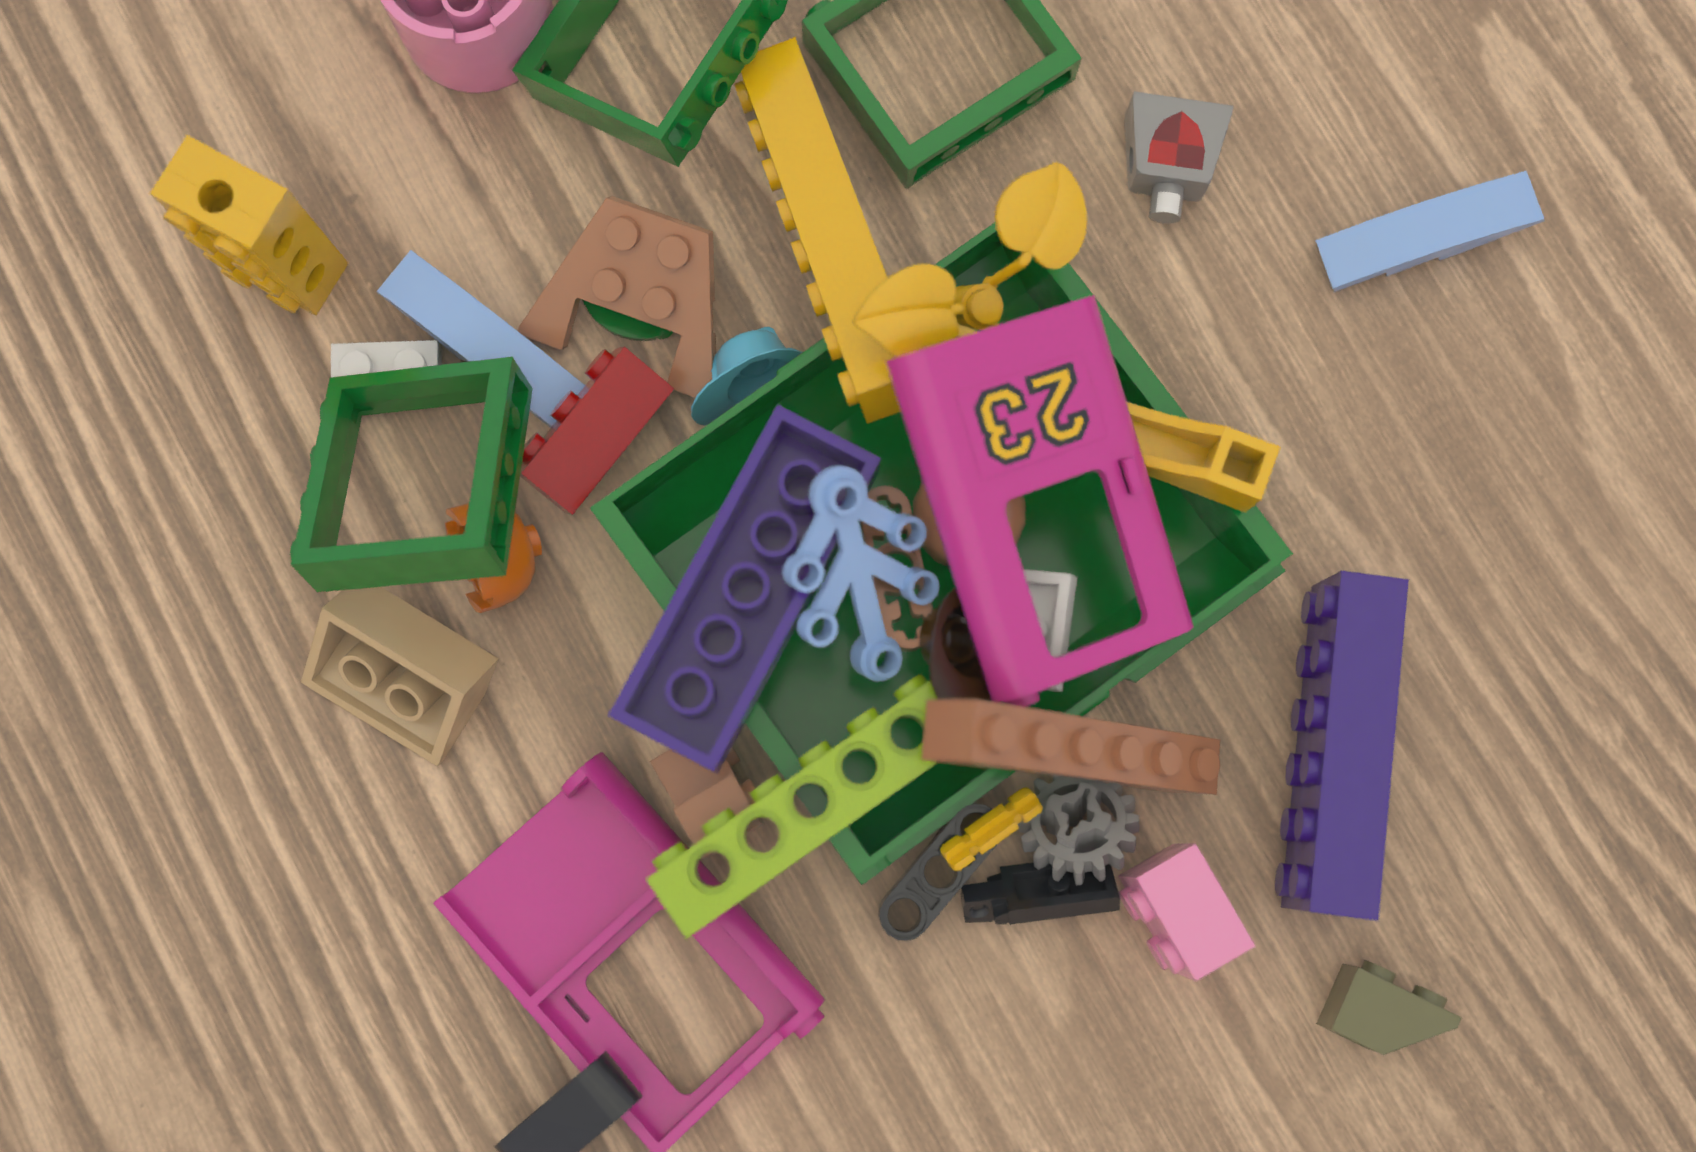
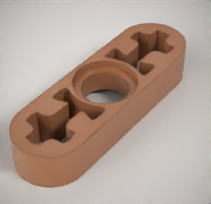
[859,486,932,651]

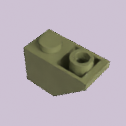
[1316,960,1462,1055]

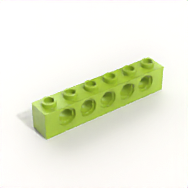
[646,674,937,939]

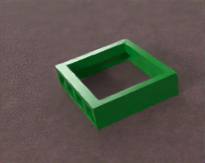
[512,0,788,167]
[802,0,1082,189]
[290,357,533,592]

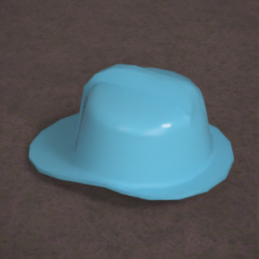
[691,327,802,426]

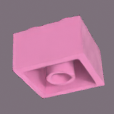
[1118,843,1255,981]

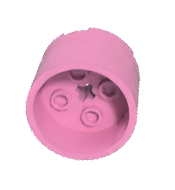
[380,0,554,93]

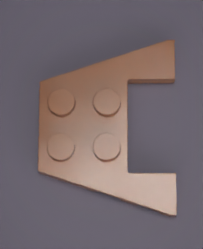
[518,196,716,397]

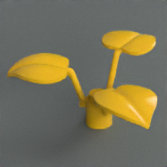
[853,162,1087,357]

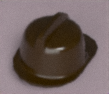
[919,587,992,702]

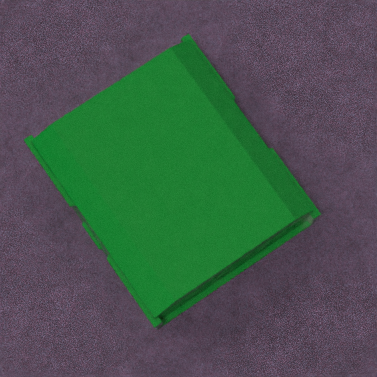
[590,222,1293,885]

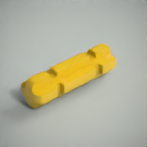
[940,787,1043,871]

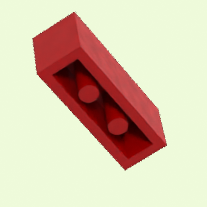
[520,346,674,515]

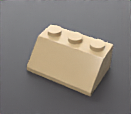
[301,587,499,767]

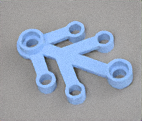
[783,465,939,682]

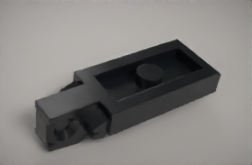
[961,862,1120,925]

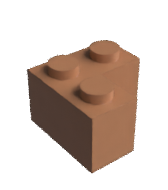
[650,747,765,859]

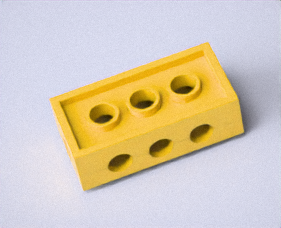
[150,135,349,316]

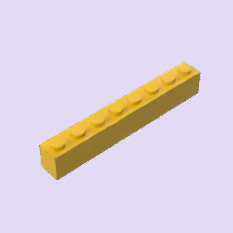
[734,37,901,424]

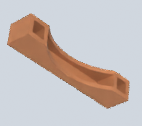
[922,699,1220,795]

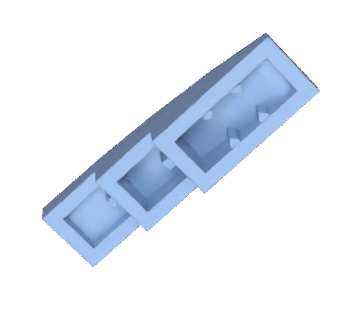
[1315,171,1545,292]
[376,250,585,428]

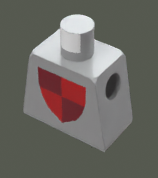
[1124,91,1233,223]

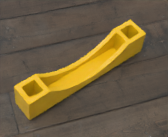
[957,324,1281,513]

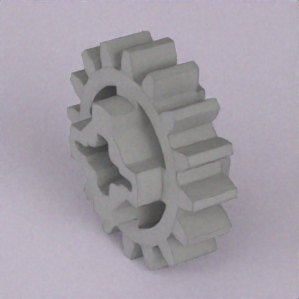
[1018,775,1139,885]

